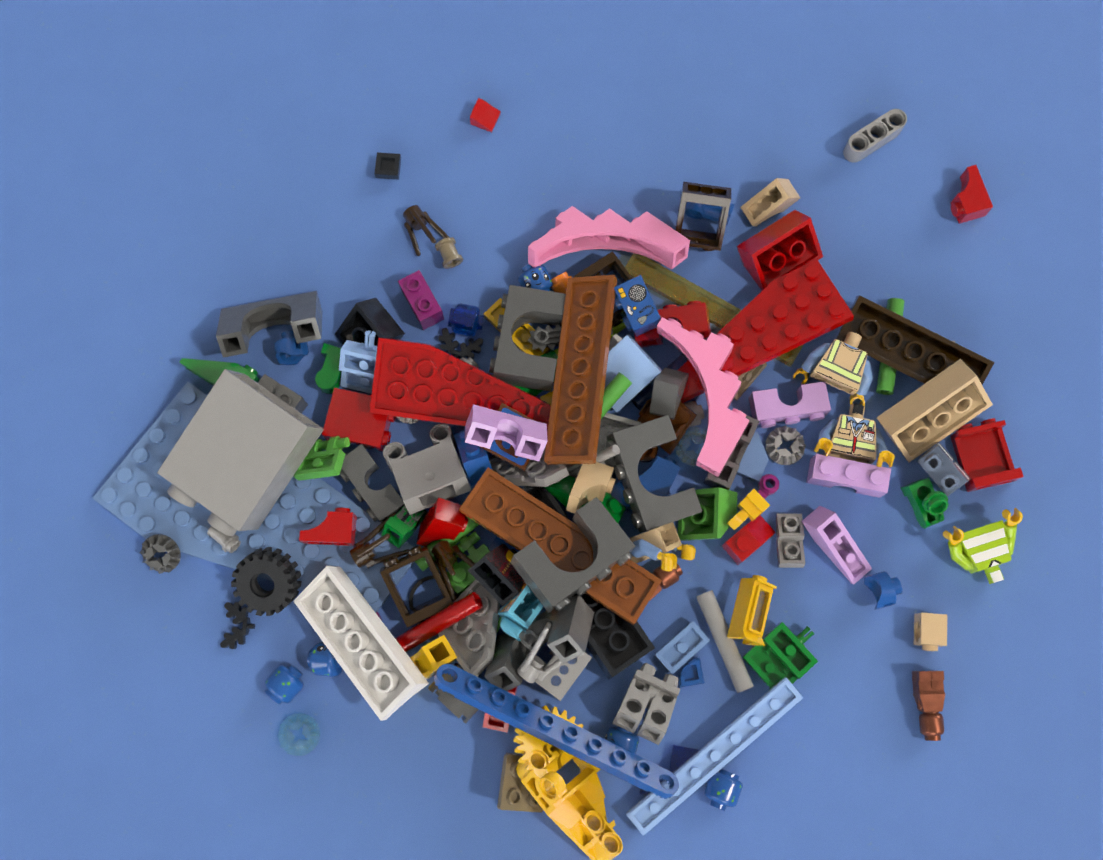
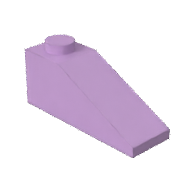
[801,506,872,585]

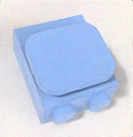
[604,335,662,412]

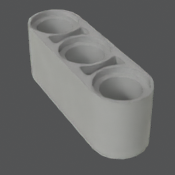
[843,109,907,162]

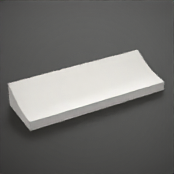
[293,566,429,721]

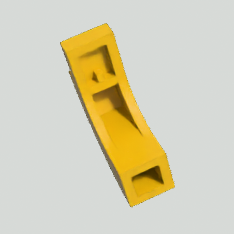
[410,635,457,680]

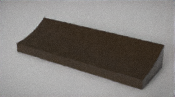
[836,295,995,385]

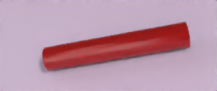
[395,592,483,652]

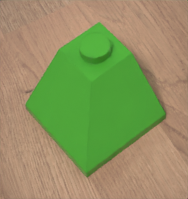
[678,487,738,541]

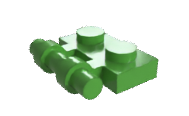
[294,436,350,481]
[447,531,490,596]

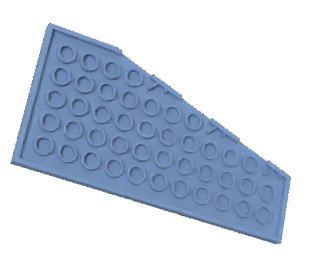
[93,382,415,613]

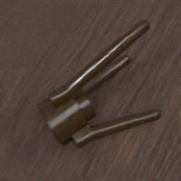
[403,205,449,256]
[349,512,409,569]
[431,540,475,601]

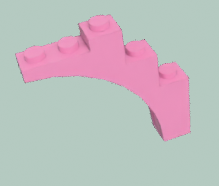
[528,206,690,270]
[657,317,749,477]

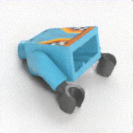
[498,581,572,652]

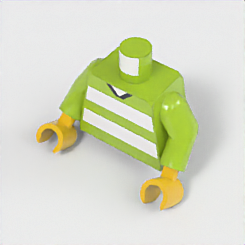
[943,508,1023,584]

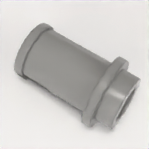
[207,526,241,553]

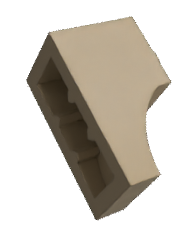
[741,178,800,226]
[566,462,616,514]

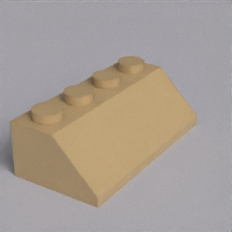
[877,359,993,463]

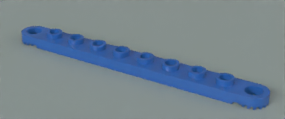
[434,664,679,799]

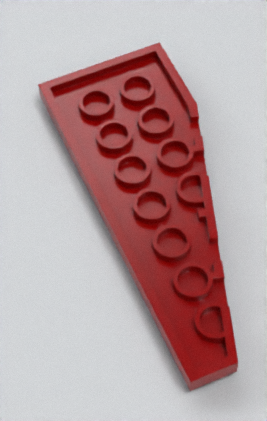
[677,259,854,403]
[369,337,551,433]

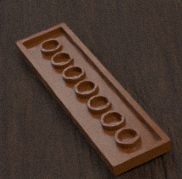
[544,275,617,465]
[459,467,662,625]

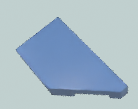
[737,431,769,483]

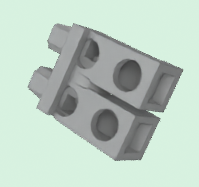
[612,663,680,745]

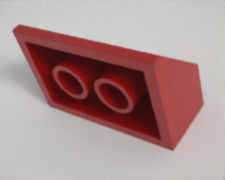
[736,210,823,290]

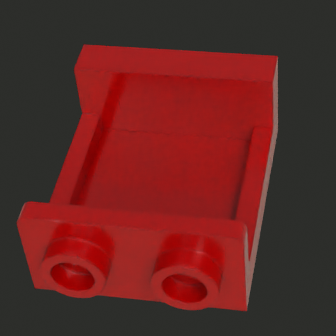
[322,388,396,452]
[950,418,1024,492]

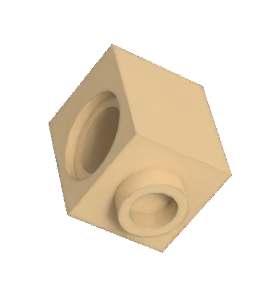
[914,612,947,651]

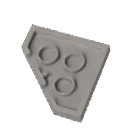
[489,446,569,487]
[438,579,501,677]

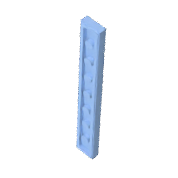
[626,677,803,836]

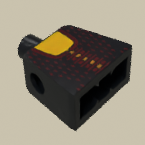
[468,544,524,606]

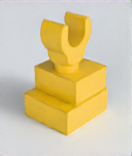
[727,489,770,530]

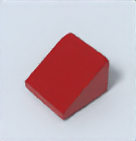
[470,98,501,133]

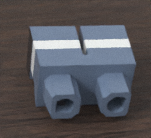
[917,442,971,497]

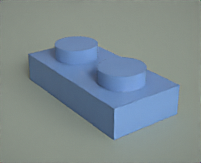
[654,621,710,675]

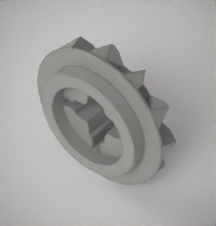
[765,426,806,465]

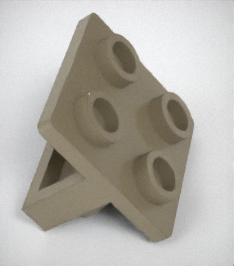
[497,753,543,813]

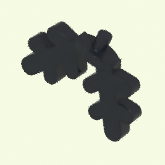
[438,328,483,359]
[220,602,255,649]

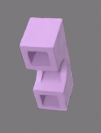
[749,381,831,428]
[465,405,547,461]
[806,453,891,498]

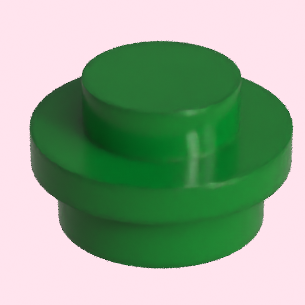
[922,491,949,515]

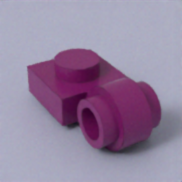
[739,474,779,511]

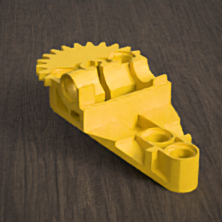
[513,705,623,860]

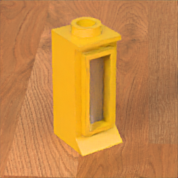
[727,575,777,646]

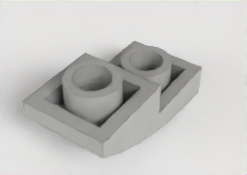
[776,514,805,568]

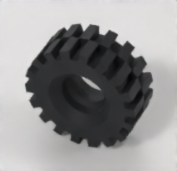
[231,547,302,616]

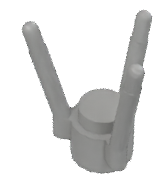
[517,622,562,683]

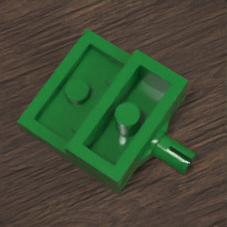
[742,622,818,689]

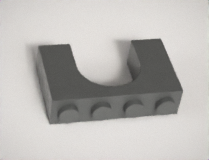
[489,285,566,392]
[216,291,323,358]
[606,415,702,533]
[510,497,635,613]
[484,595,594,691]

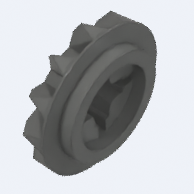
[140,534,181,574]

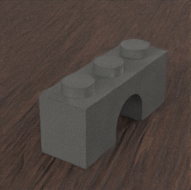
[703,415,759,490]
[340,444,405,523]

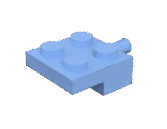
[339,331,377,394]

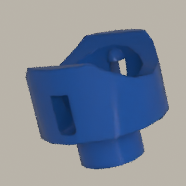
[274,330,309,365]
[864,571,902,610]

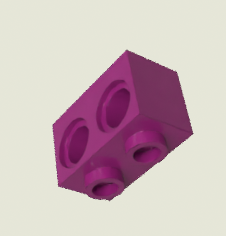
[398,270,444,330]

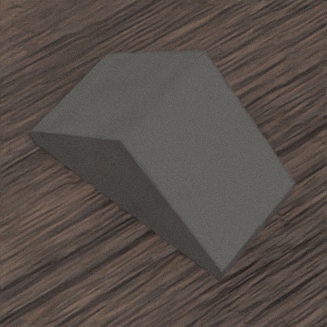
[650,368,689,420]

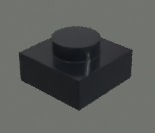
[374,152,401,180]

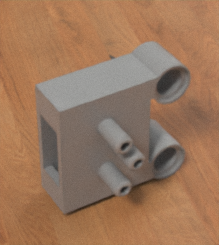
[383,423,471,515]

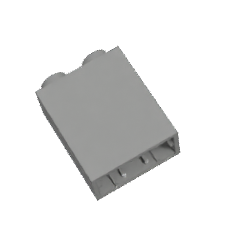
[157,369,324,536]

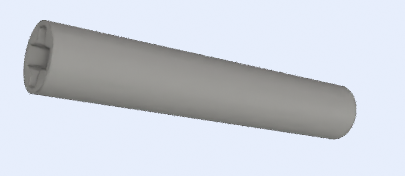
[696,590,754,693]

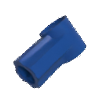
[684,202,735,225]

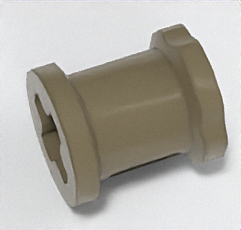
[435,237,464,269]

